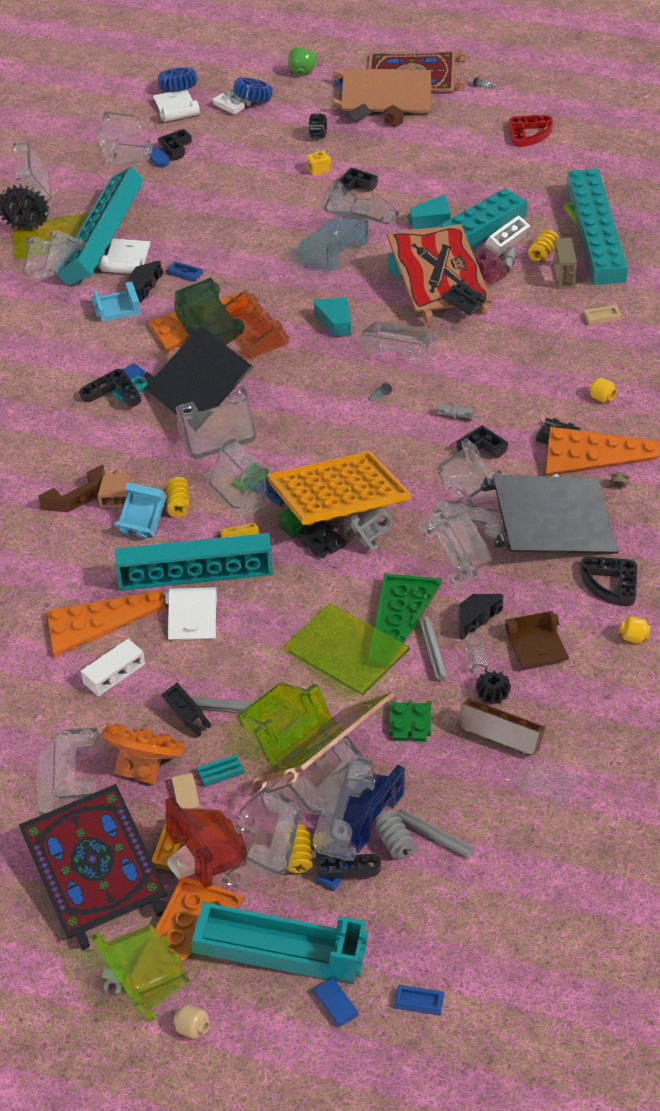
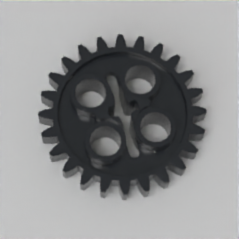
[0,184,49,231]

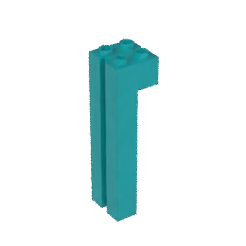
[192,902,369,984]

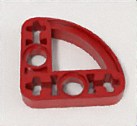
[509,115,553,147]

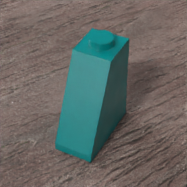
[408,195,451,230]
[314,297,351,337]

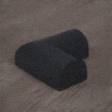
[158,129,192,160]
[335,167,378,195]
[456,425,508,458]

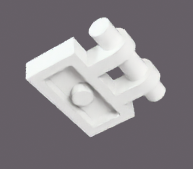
[213,91,251,115]

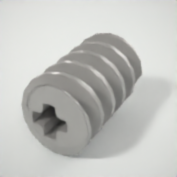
[374,811,418,860]

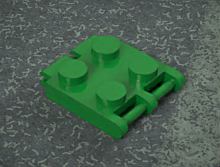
[389,700,432,742]

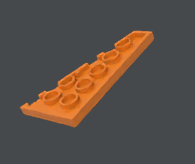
[149,292,249,354]
[545,427,659,476]
[47,590,166,658]
[126,877,244,998]

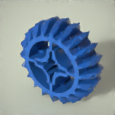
[158,67,197,92]
[233,77,273,103]

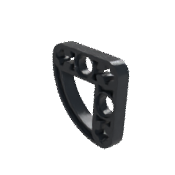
[580,556,637,606]

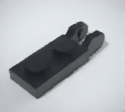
[161,682,212,737]

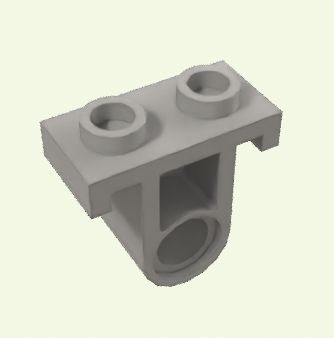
[349,508,392,551]

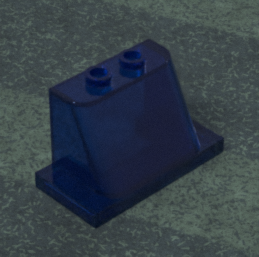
[321,764,405,853]

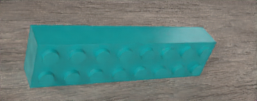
[114,533,273,591]

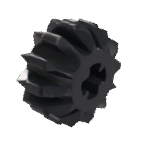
[308,113,328,139]
[476,669,511,704]

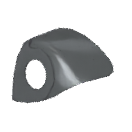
[346,104,373,121]

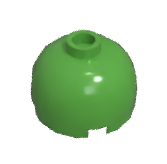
[288,47,317,76]

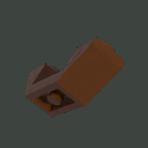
[38,465,105,513]

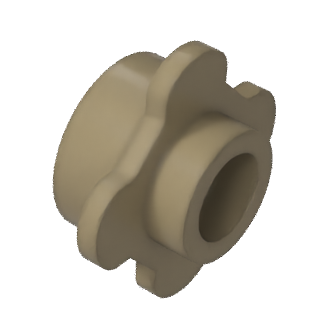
[610,472,630,488]

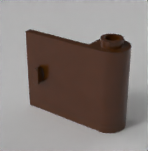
[505,611,569,669]

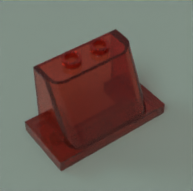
[165,797,247,888]

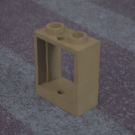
[553,238,577,289]

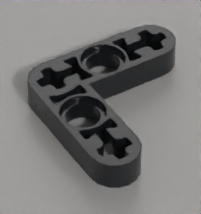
[79,369,141,407]
[315,820,381,879]

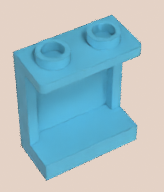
[91,282,141,322]
[114,482,167,538]

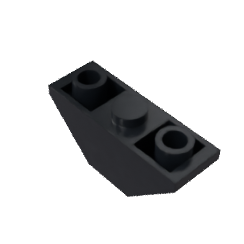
[129,261,163,303]
[459,594,504,640]

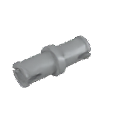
[500,247,517,273]
[437,404,475,420]

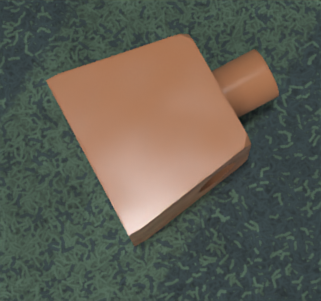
[98,469,132,508]

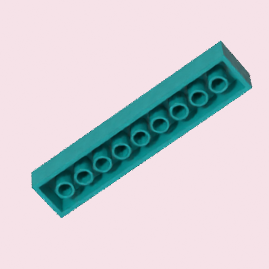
[56,166,144,286]
[566,168,628,285]
[388,188,527,279]

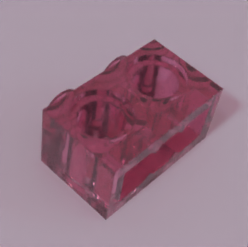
[473,248,508,285]

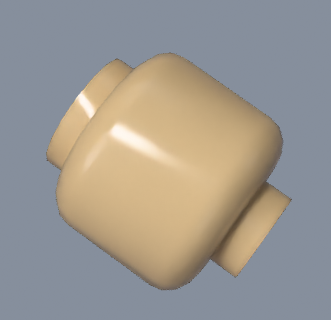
[174,1004,210,1039]

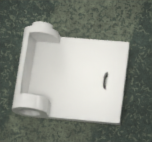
[153,89,200,122]
[98,238,151,274]
[165,587,217,640]

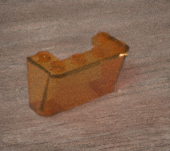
[213,290,290,359]

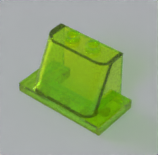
[236,682,333,766]
[91,924,190,1022]

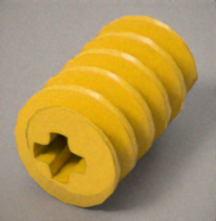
[528,229,559,262]
[165,477,190,518]
[283,824,313,873]

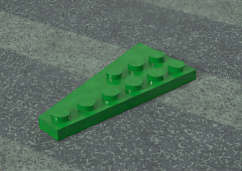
[369,573,442,668]

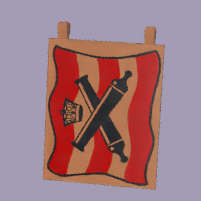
[387,224,492,322]

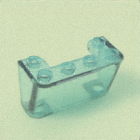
[297,217,369,273]

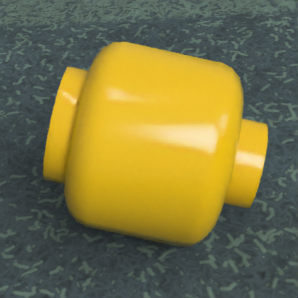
[589,377,617,403]
[619,616,650,644]

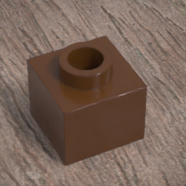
[384,105,403,128]

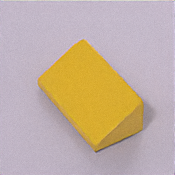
[219,523,259,538]

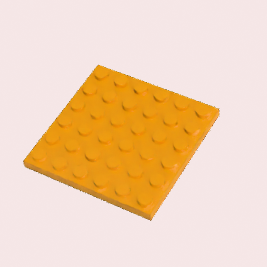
[267,451,411,525]

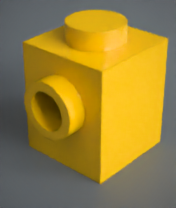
[307,151,332,176]

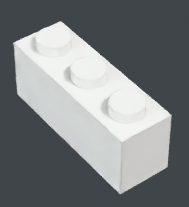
[483,215,530,259]
[81,639,145,696]

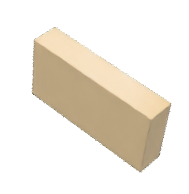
[584,305,622,325]
[171,773,200,815]

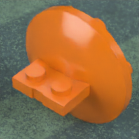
[101,723,185,784]

